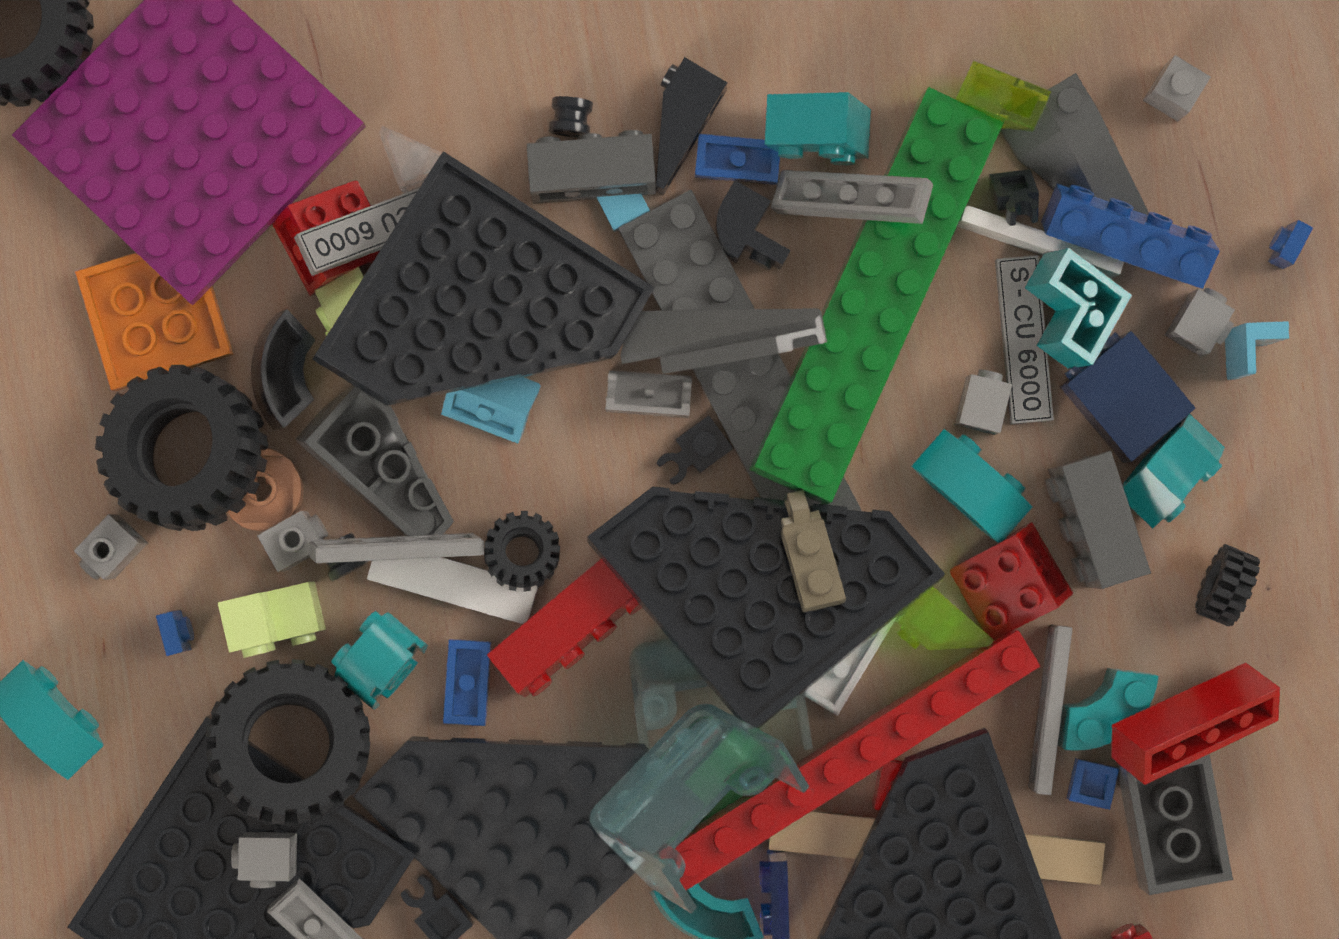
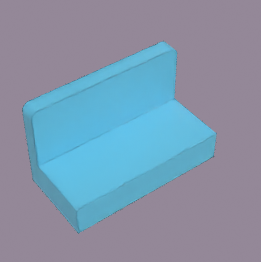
[1225,321,1289,380]
[441,377,541,444]

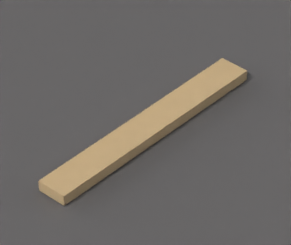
[768,810,1105,885]

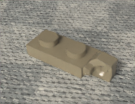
[781,490,846,613]

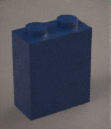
[1060,331,1196,463]

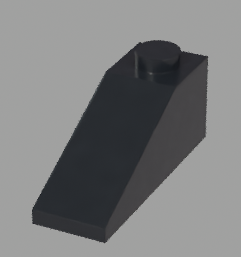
[656,57,728,196]

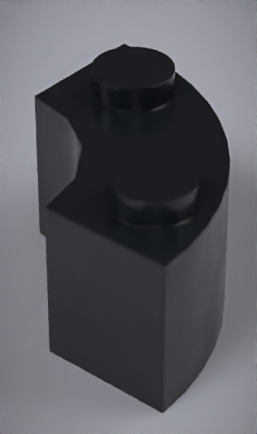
[251,309,316,430]

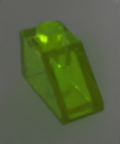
[956,60,1051,132]
[895,587,994,650]

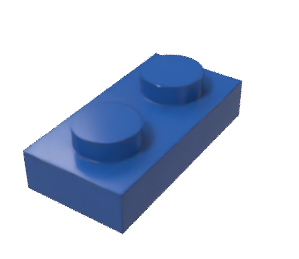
[695,134,780,185]
[443,639,492,726]

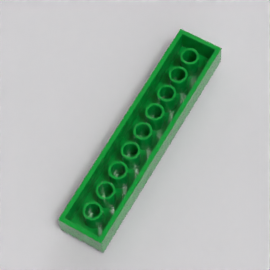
[749,87,1004,504]

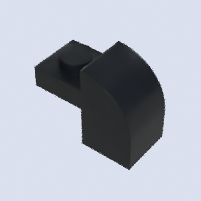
[716,180,791,271]

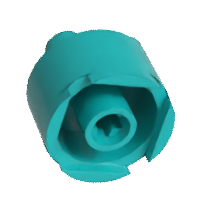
[331,611,428,710]

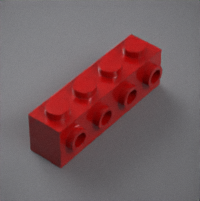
[487,559,643,697]
[1112,662,1280,785]

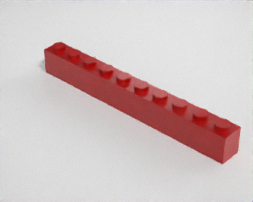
[655,630,1040,893]

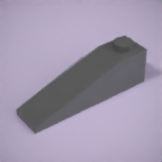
[1000,73,1149,215]
[295,385,454,536]

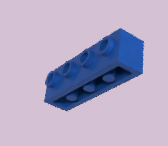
[1041,184,1220,289]

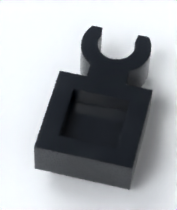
[989,169,1039,226]
[657,415,733,485]
[401,874,475,939]

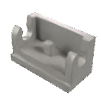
[605,371,692,418]

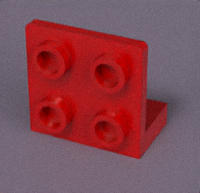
[272,180,380,296]
[950,522,1074,641]

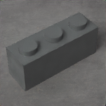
[527,130,656,204]

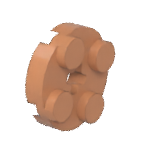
[227,448,304,531]

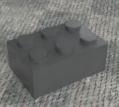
[1045,451,1151,589]
[1116,754,1233,895]

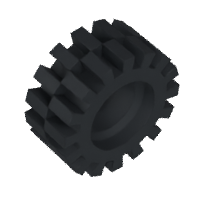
[484,511,560,592]
[1195,544,1260,627]

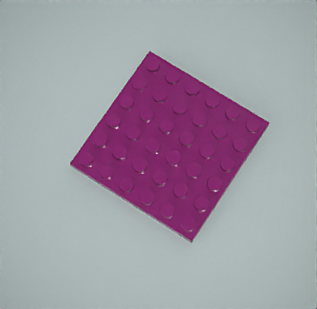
[12,0,366,305]

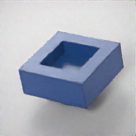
[1268,220,1313,269]
[156,610,194,656]
[1066,758,1119,810]

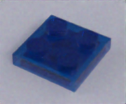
[759,850,790,939]

